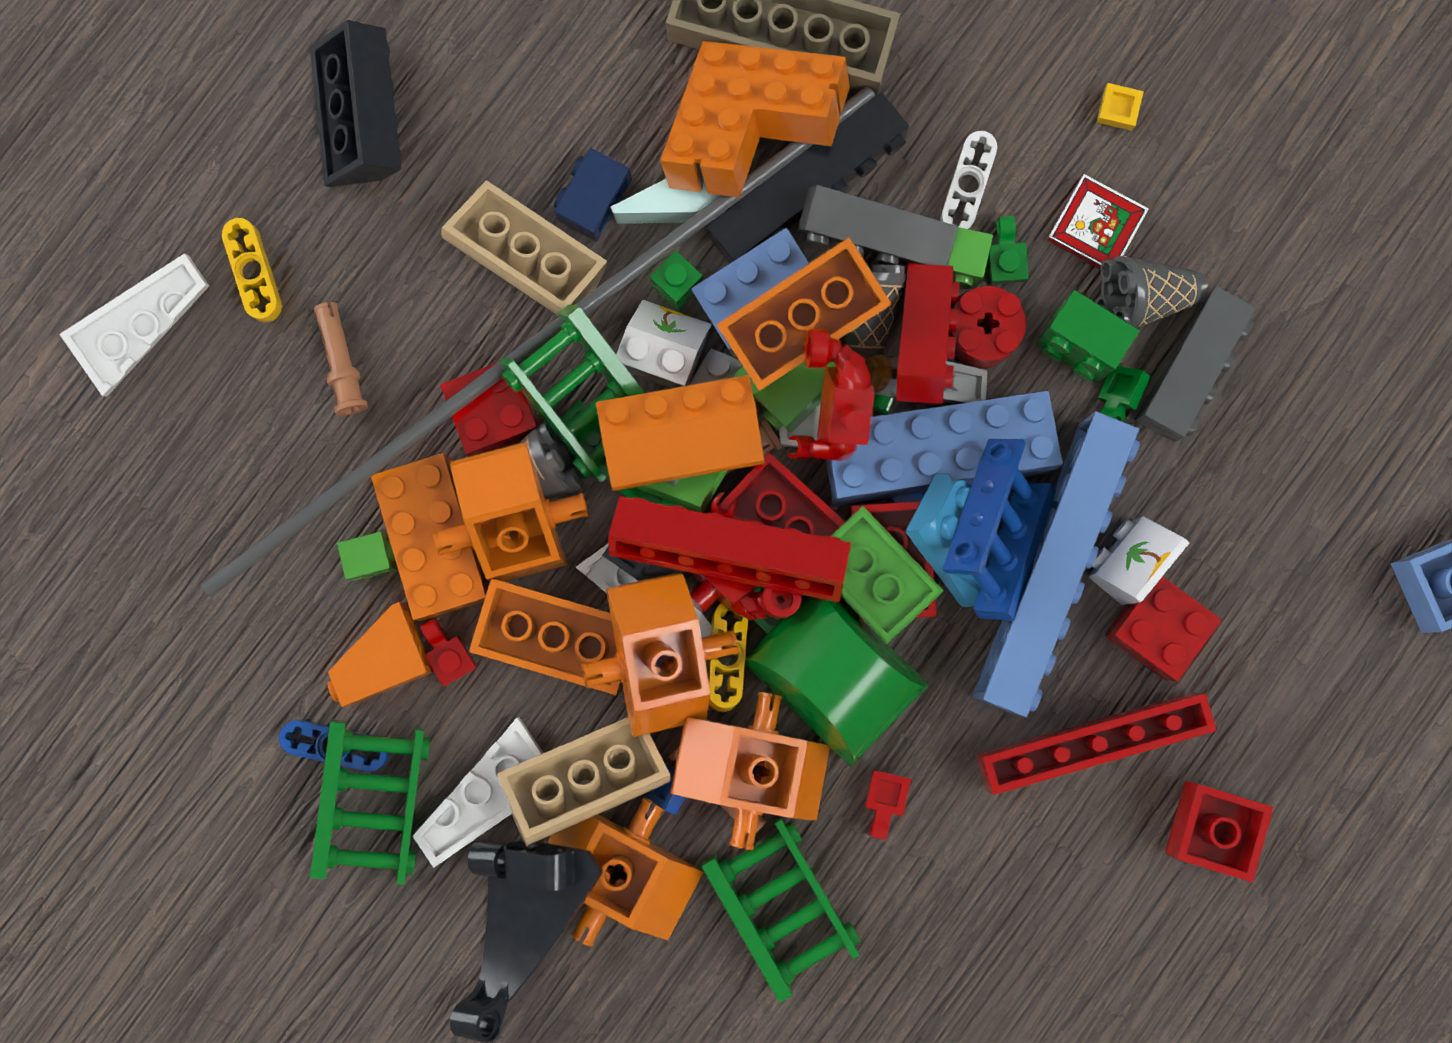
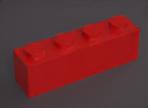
[896,263,960,404]

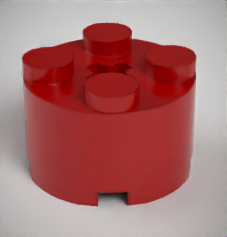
[948,286,1026,369]

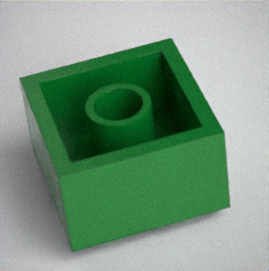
[1036,290,1140,382]

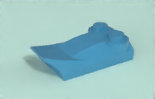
[905,473,992,607]

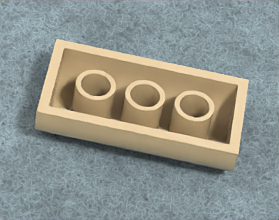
[441,180,607,316]
[497,717,671,846]

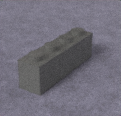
[797,185,958,266]
[1135,286,1256,442]

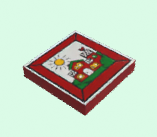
[1047,174,1149,269]

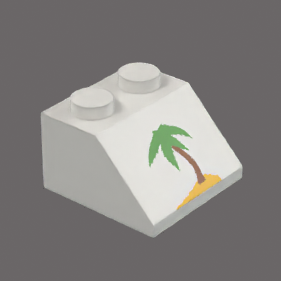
[616,300,712,388]
[1087,516,1189,605]

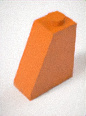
[328,602,434,707]

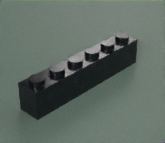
[707,92,909,264]

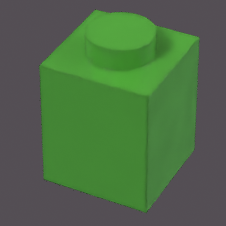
[947,227,993,289]
[337,532,398,581]

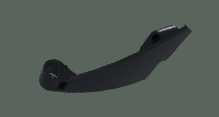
[450,840,603,1043]

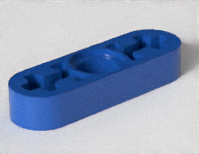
[279,720,390,772]

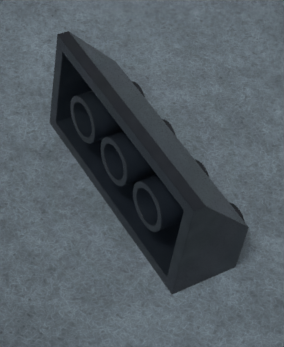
[310,20,402,187]

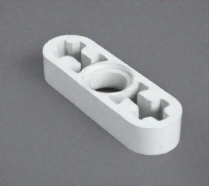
[940,131,997,229]

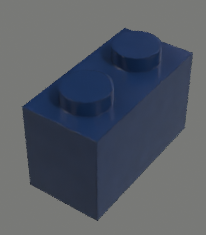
[554,148,632,242]

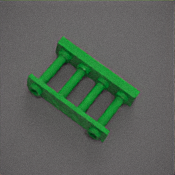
[499,304,644,483]
[310,719,430,885]
[701,816,861,1003]

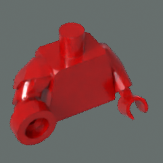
[788,328,874,461]
[690,492,801,620]

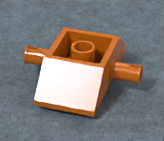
[433,442,589,582]
[581,572,738,737]
[670,692,830,850]
[548,797,704,947]

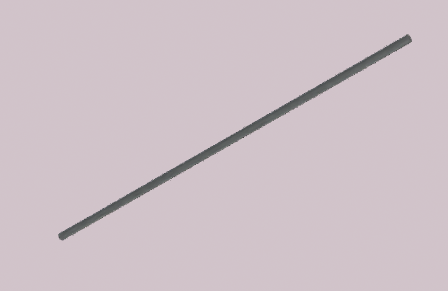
[200,86,875,597]

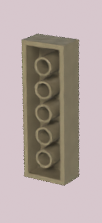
[666,0,901,96]

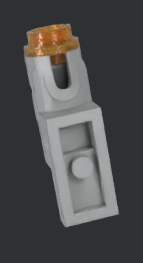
[864,354,988,404]

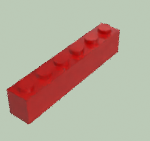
[608,496,851,602]
[976,692,1217,795]

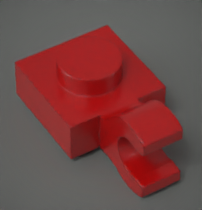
[420,618,478,687]
[864,770,911,840]

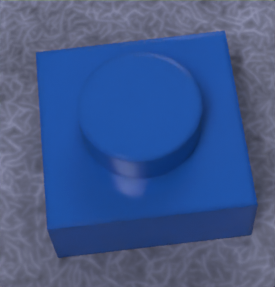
[646,764,687,815]

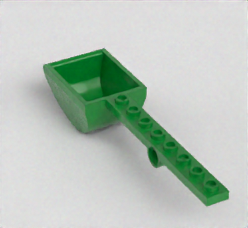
[560,400,929,767]

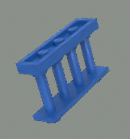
[942,439,1056,621]

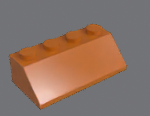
[596,375,764,491]

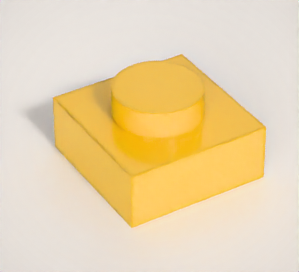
[1096,83,1144,131]

